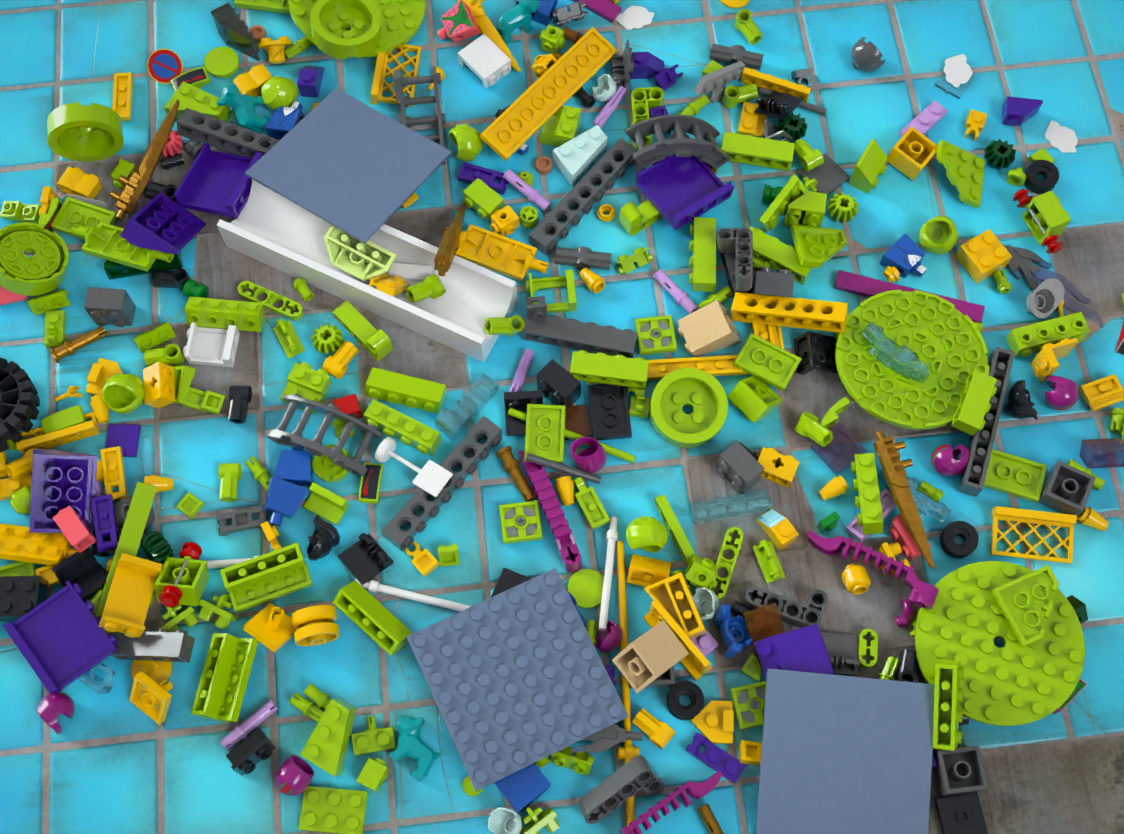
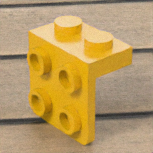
[1031,338,1079,383]

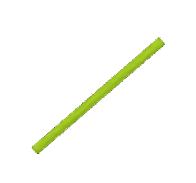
[508,407,636,463]

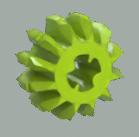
[827,191,859,224]
[311,322,344,356]

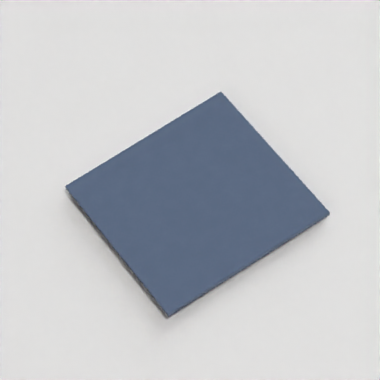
[245,88,452,244]
[406,568,629,791]
[755,668,935,834]

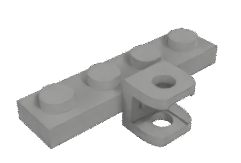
[694,61,745,104]

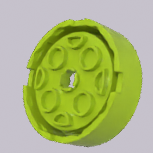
[310,0,381,60]
[47,102,124,162]
[0,222,69,296]
[649,368,728,448]

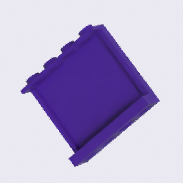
[174,143,263,219]
[635,155,734,231]
[3,581,119,695]

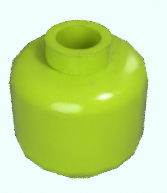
[10,486,31,515]

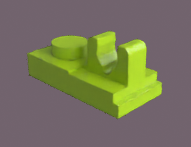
[44,310,66,348]

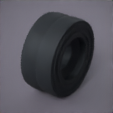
[1024,160,1059,194]
[940,521,979,558]
[666,681,704,720]

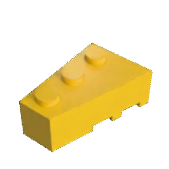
[644,572,707,639]

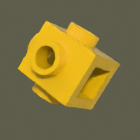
[530,54,557,79]
[490,205,519,236]

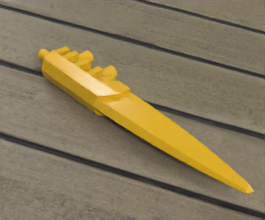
[457,0,521,72]

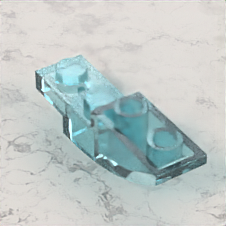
[862,322,931,383]
[878,469,952,522]

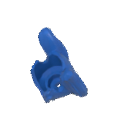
[713,604,753,660]

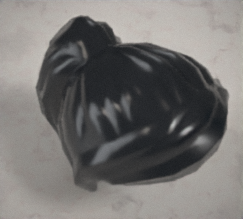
[1004,379,1039,420]
[307,515,340,561]

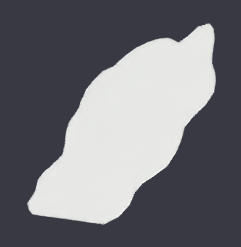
[616,5,654,30]
[943,54,973,87]
[1045,120,1078,153]

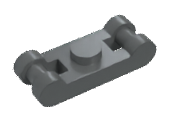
[216,506,270,536]

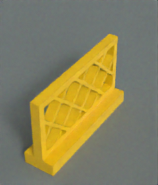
[371,44,421,107]
[990,506,1077,564]
[643,599,712,681]

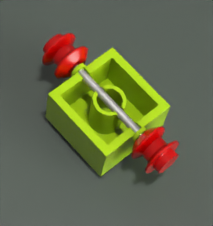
[1013,189,1071,254]
[154,542,209,607]

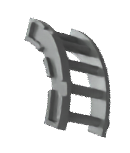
[393,66,448,165]
[624,115,730,169]
[264,393,383,476]

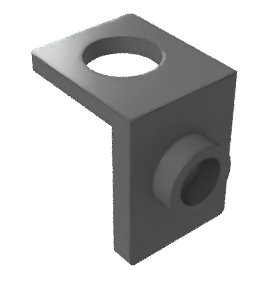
[763,118,792,141]
[526,296,547,319]

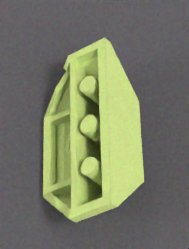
[324,225,397,282]

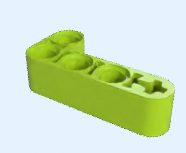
[630,87,664,151]
[619,200,663,236]
[332,300,393,362]

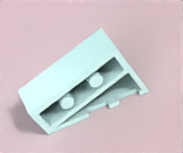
[553,125,607,187]

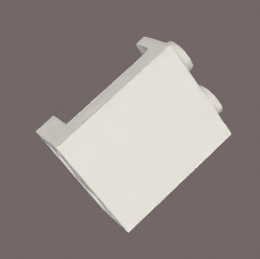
[458,34,511,89]
[183,323,240,367]

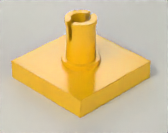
[243,603,297,653]
[129,671,173,725]

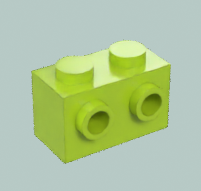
[463,178,505,222]

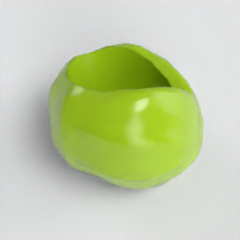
[261,76,299,111]
[449,123,483,161]
[919,215,959,255]
[102,374,145,414]
[626,516,668,553]

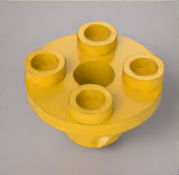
[257,36,293,64]

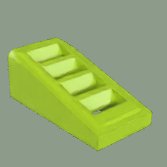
[171,366,196,404]

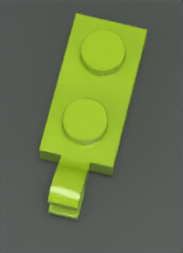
[574,477,610,530]

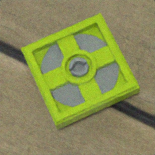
[635,315,677,355]
[499,500,543,544]
[729,681,766,730]

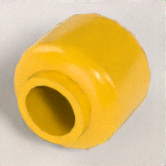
[841,563,871,595]

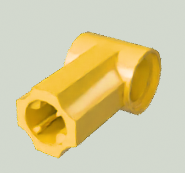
[322,341,359,379]
[5,447,39,480]
[632,708,675,750]

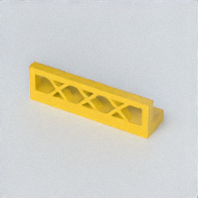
[16,412,100,455]

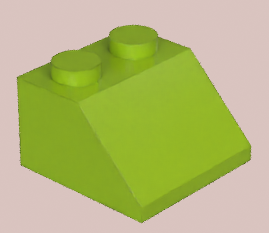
[539,105,581,147]
[849,139,888,194]
[728,376,783,423]

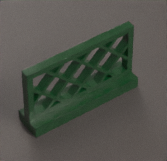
[104,251,183,279]

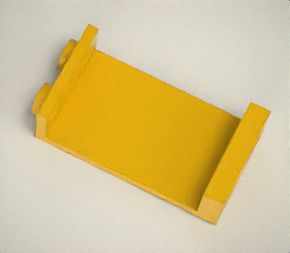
[98,553,162,638]

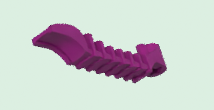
[518,450,582,573]
[807,531,939,610]
[619,770,722,834]

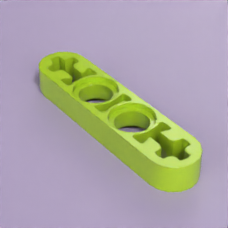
[237,281,304,321]
[654,494,695,566]
[708,527,744,601]

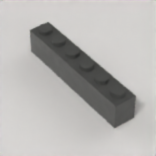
[522,312,637,358]

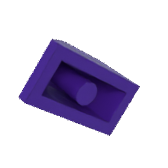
[630,52,665,79]
[297,65,324,98]
[1002,96,1043,126]

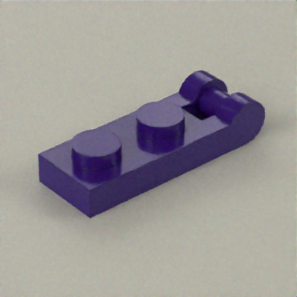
[457,162,509,194]
[91,494,119,552]
[685,732,746,784]

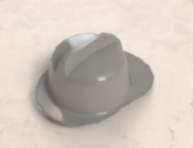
[1026,278,1065,319]

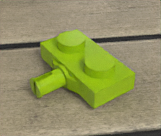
[351,715,396,756]

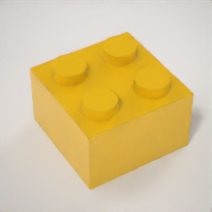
[887,126,938,181]
[955,229,1012,284]

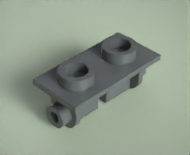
[552,1,589,26]

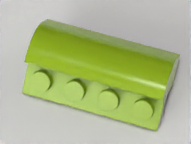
[220,542,313,613]
[191,633,259,723]

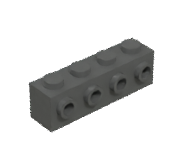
[110,629,195,663]

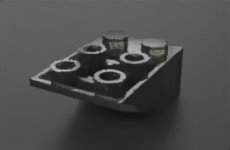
[210,2,260,61]

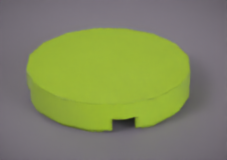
[204,46,240,78]
[312,444,350,482]
[567,569,604,609]

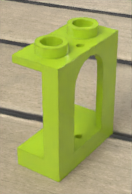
[526,270,577,313]

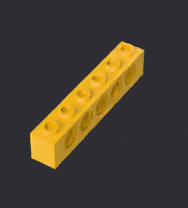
[731,292,848,333]

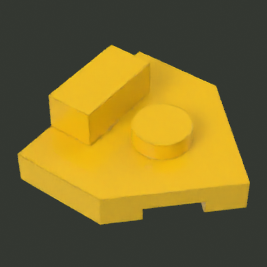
[85,358,123,396]
[690,700,734,744]

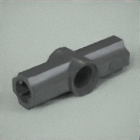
[709,44,764,70]
[555,247,612,270]

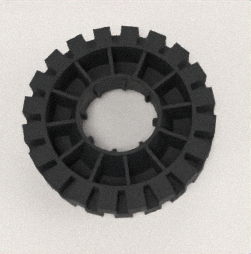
[0,358,40,453]

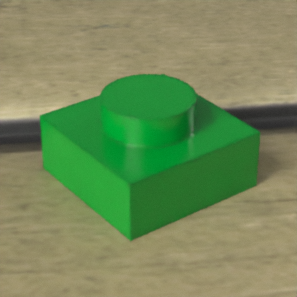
[817,511,840,533]

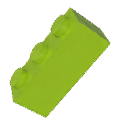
[951,370,997,436]

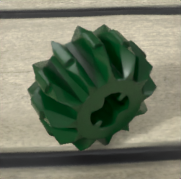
[777,112,807,143]
[984,139,1016,170]
[141,531,173,564]

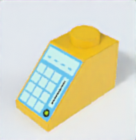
[756,509,799,551]

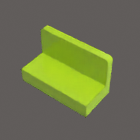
[304,482,349,525]

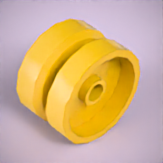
[291,605,340,646]

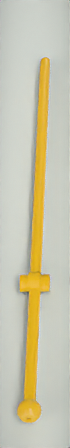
[616,541,640,827]

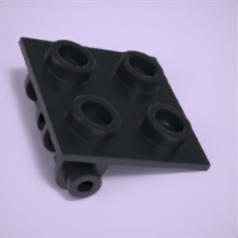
[754,90,803,121]
[338,533,394,586]

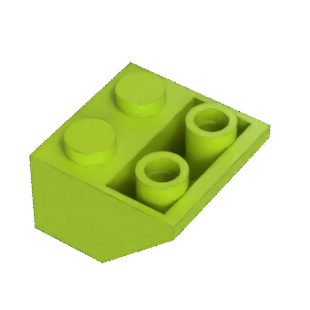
[783,191,827,228]

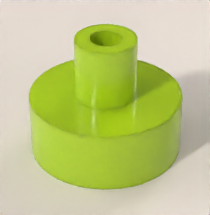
[1006,167,1026,186]
[517,171,534,187]

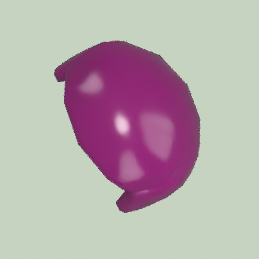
[595,620,623,653]

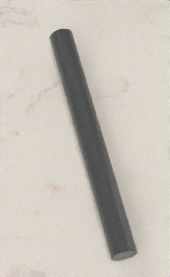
[759,87,827,116]
[526,453,601,484]

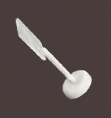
[375,437,453,498]

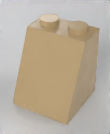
[677,300,742,357]
[612,620,689,694]

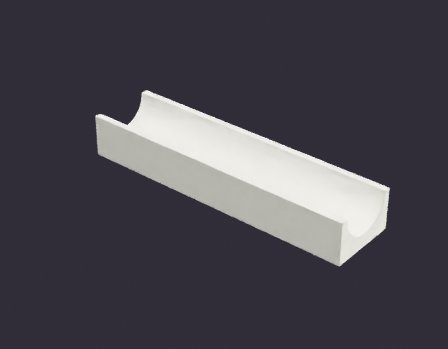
[217,179,518,362]

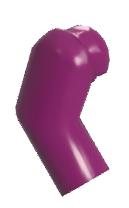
[896,599,915,627]

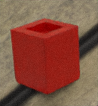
[333,394,363,419]

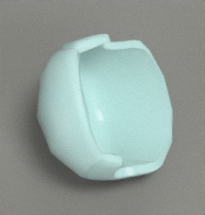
[592,74,617,102]
[693,587,719,620]
[488,807,522,834]

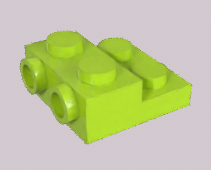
[280,362,332,414]

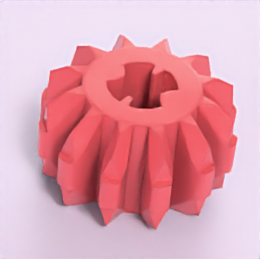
[162,130,183,158]

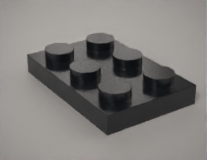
[588,384,632,441]

